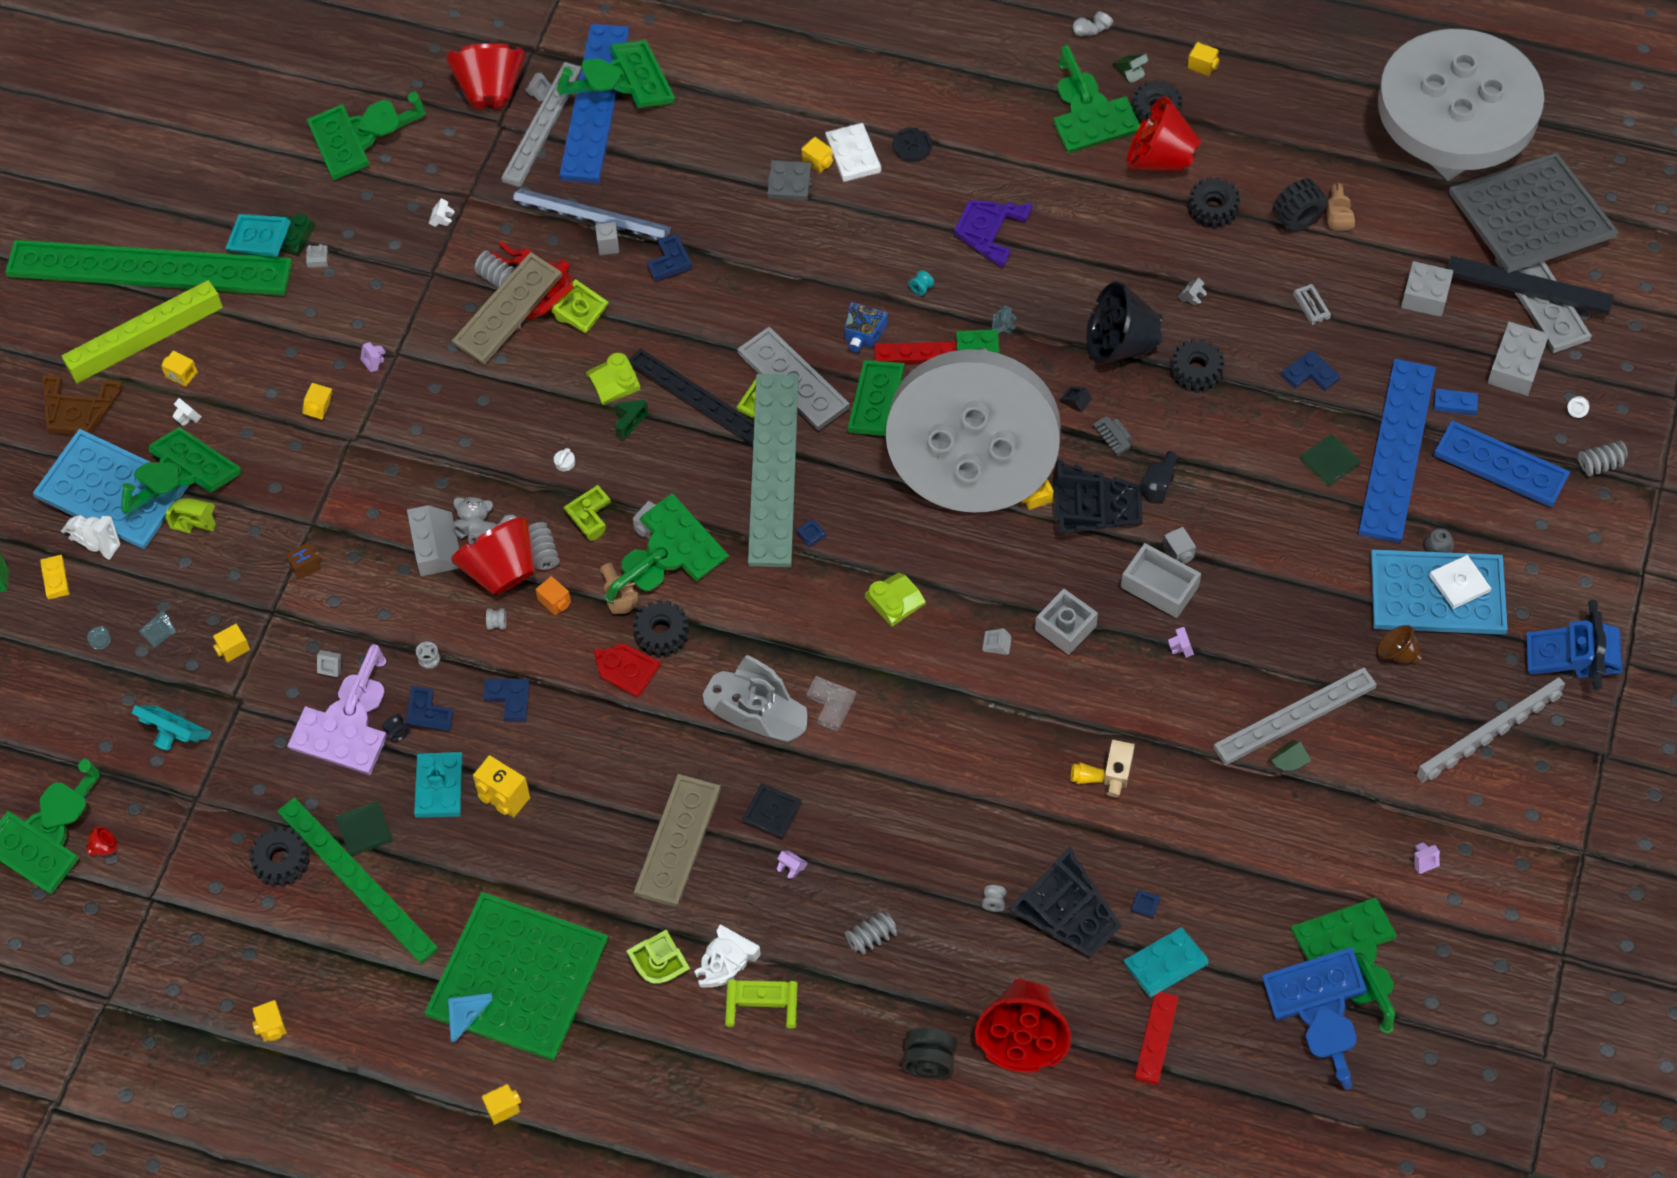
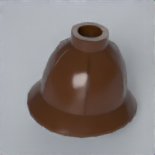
[1377,625,1423,664]

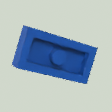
[1434,389,1478,415]

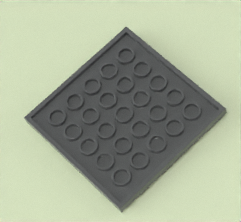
[1449,153,1618,273]

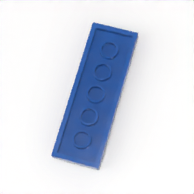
[1434,420,1570,508]

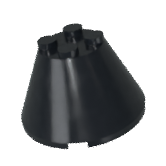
[1087,281,1163,364]

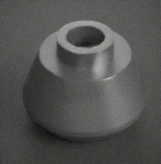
[1424,529,1454,553]

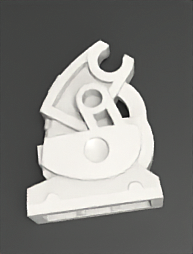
[61,515,121,560]
[695,924,761,987]

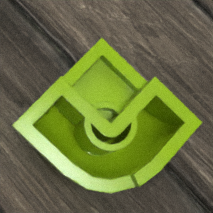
[165,498,216,533]
[626,930,690,983]

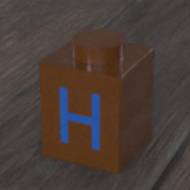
[285,542,322,580]

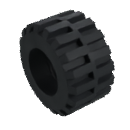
[1272,178,1328,232]

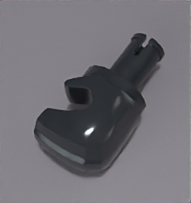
[1141,451,1179,503]

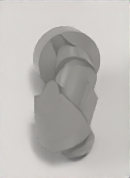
[1073,11,1113,36]

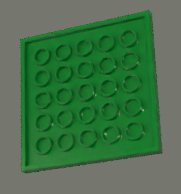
[424,892,609,1062]

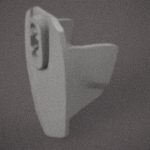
[703,655,807,742]

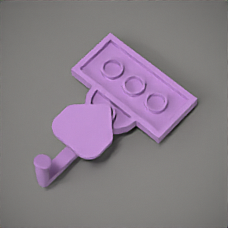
[288,644,388,775]

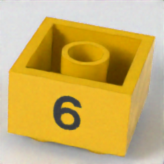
[473,755,530,818]

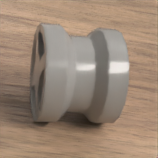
[486,608,506,630]
[416,641,440,669]
[982,885,1007,912]

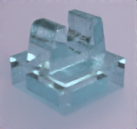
[992,305,1017,334]

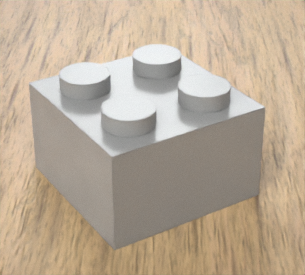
[1401,261,1454,317]
[1035,589,1098,655]

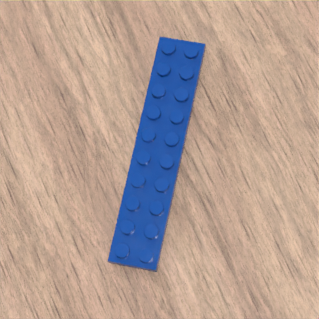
[560,24,630,183]
[1358,359,1436,544]

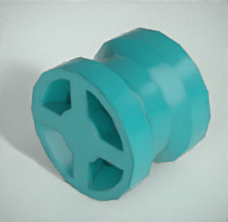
[908,270,934,296]

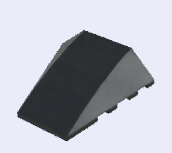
[1052,459,1143,534]
[1008,847,1122,958]

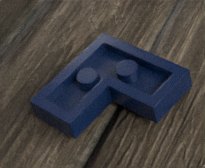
[647,234,692,282]
[1281,350,1341,392]
[483,678,530,722]
[405,685,453,731]

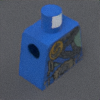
[845,302,888,352]

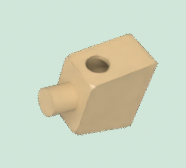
[1104,740,1135,797]

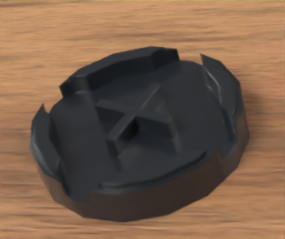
[893,127,932,162]

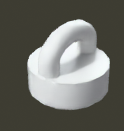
[1567,396,1589,418]
[554,448,575,472]

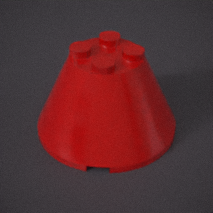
[447,44,525,110]
[1126,96,1201,172]
[975,979,1071,1073]

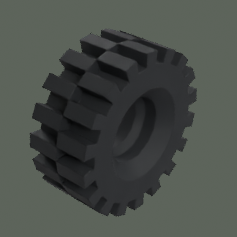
[1132,80,1182,124]
[1188,177,1240,229]
[1171,338,1224,393]
[633,600,689,658]
[249,826,310,888]

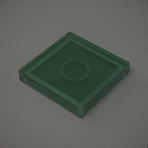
[1300,434,1361,487]
[335,801,393,857]

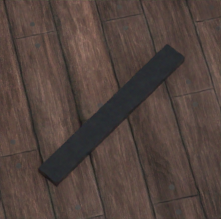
[1447,256,1614,315]
[628,348,754,447]

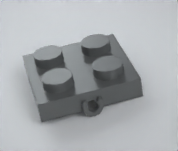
[767,160,812,201]

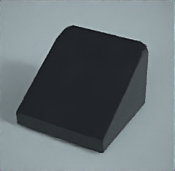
[1060,386,1092,412]

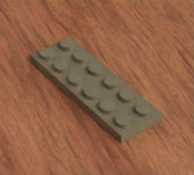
[452,252,563,365]
[634,774,721,908]

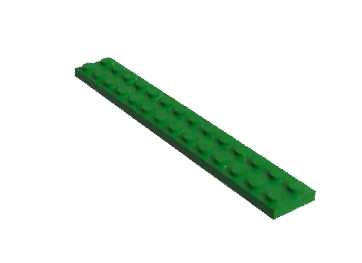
[5,240,293,296]

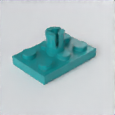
[132,705,211,750]
[414,752,463,818]

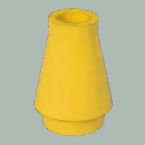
[1071,762,1105,784]

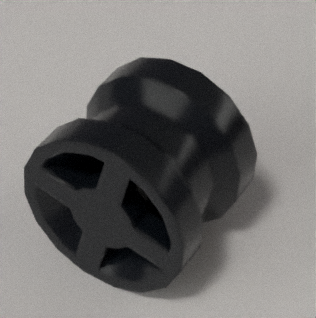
[382,714,410,742]

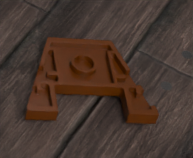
[42,375,123,435]

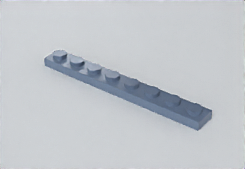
[513,189,671,240]

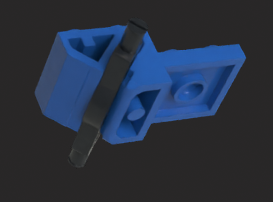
[1527,600,1623,691]

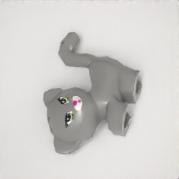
[452,497,516,545]

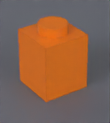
[535,576,571,616]

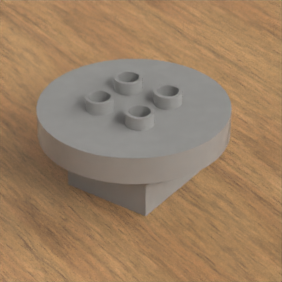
[1378,29,1544,181]
[886,347,1061,512]

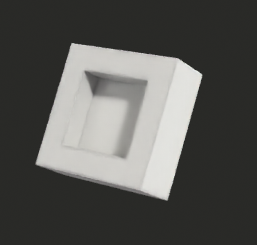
[429,199,454,227]
[172,398,202,426]

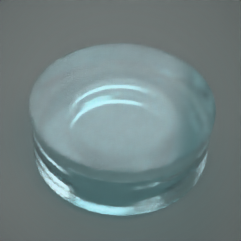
[87,627,111,649]

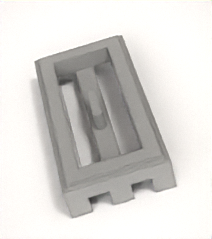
[1293,284,1331,325]

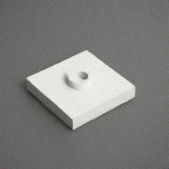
[1429,555,1491,609]

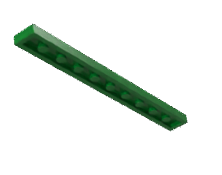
[277,797,439,965]

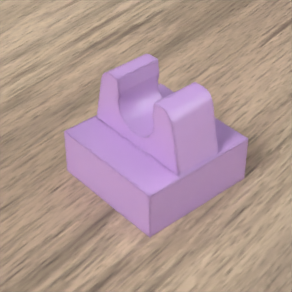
[360,342,386,372]
[1168,627,1194,657]
[1414,842,1440,874]
[777,851,808,878]

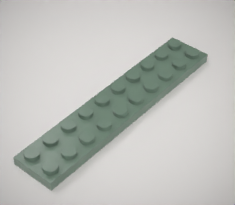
[748,374,799,567]

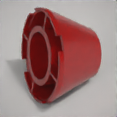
[450,516,535,595]

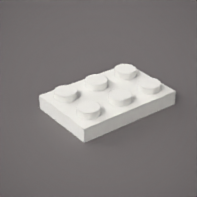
[825,123,881,182]

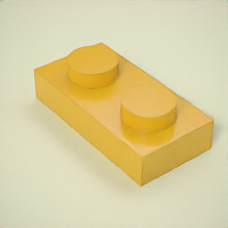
[40,555,70,600]

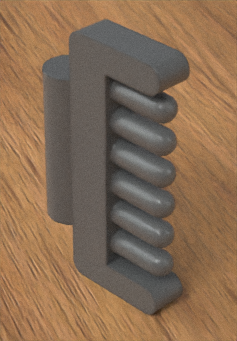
[1094,416,1132,456]

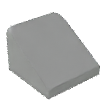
[982,628,1012,655]

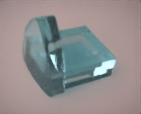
[139,611,176,648]

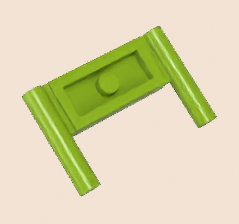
[725,980,798,1029]

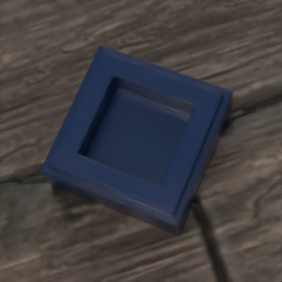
[796,519,826,548]
[1131,890,1160,920]

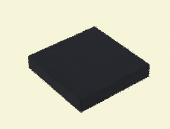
[742,783,802,840]

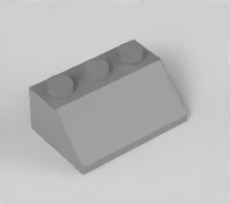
[407,505,459,576]

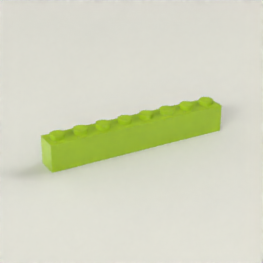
[62,280,223,384]

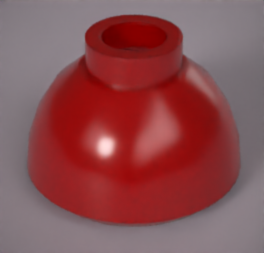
[86,826,117,856]

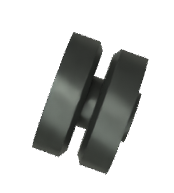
[902,1028,957,1079]

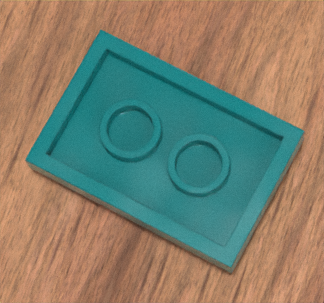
[225,214,291,257]
[1123,927,1208,998]

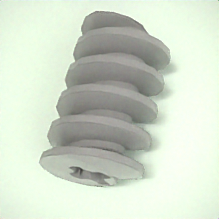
[475,251,515,288]
[1578,440,1628,477]
[529,522,560,570]
[845,909,897,955]

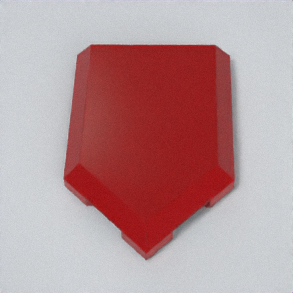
[525,272,574,320]
[594,643,661,697]

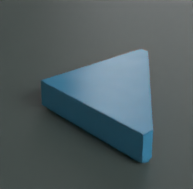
[448,993,493,1042]

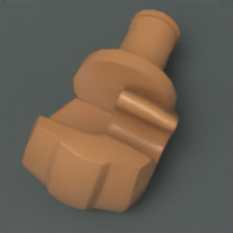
[1326,184,1355,231]
[600,563,638,614]

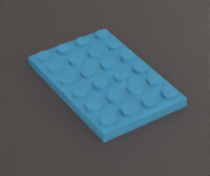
[33,429,189,550]
[1371,550,1508,634]

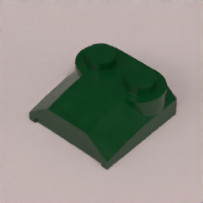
[273,214,316,257]

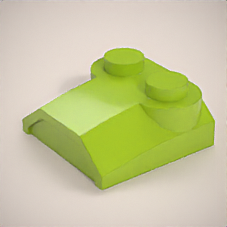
[551,279,609,333]
[586,353,640,405]
[865,573,926,627]

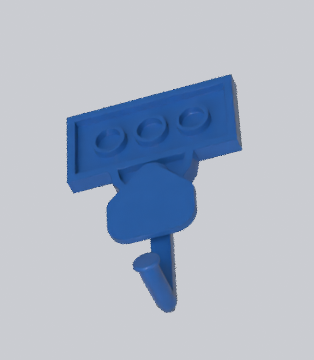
[1262,947,1367,1090]

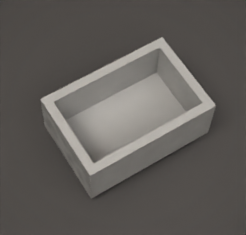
[1487,322,1549,396]
[1121,543,1201,618]

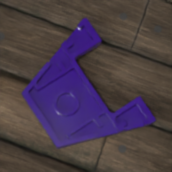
[954,200,1032,268]

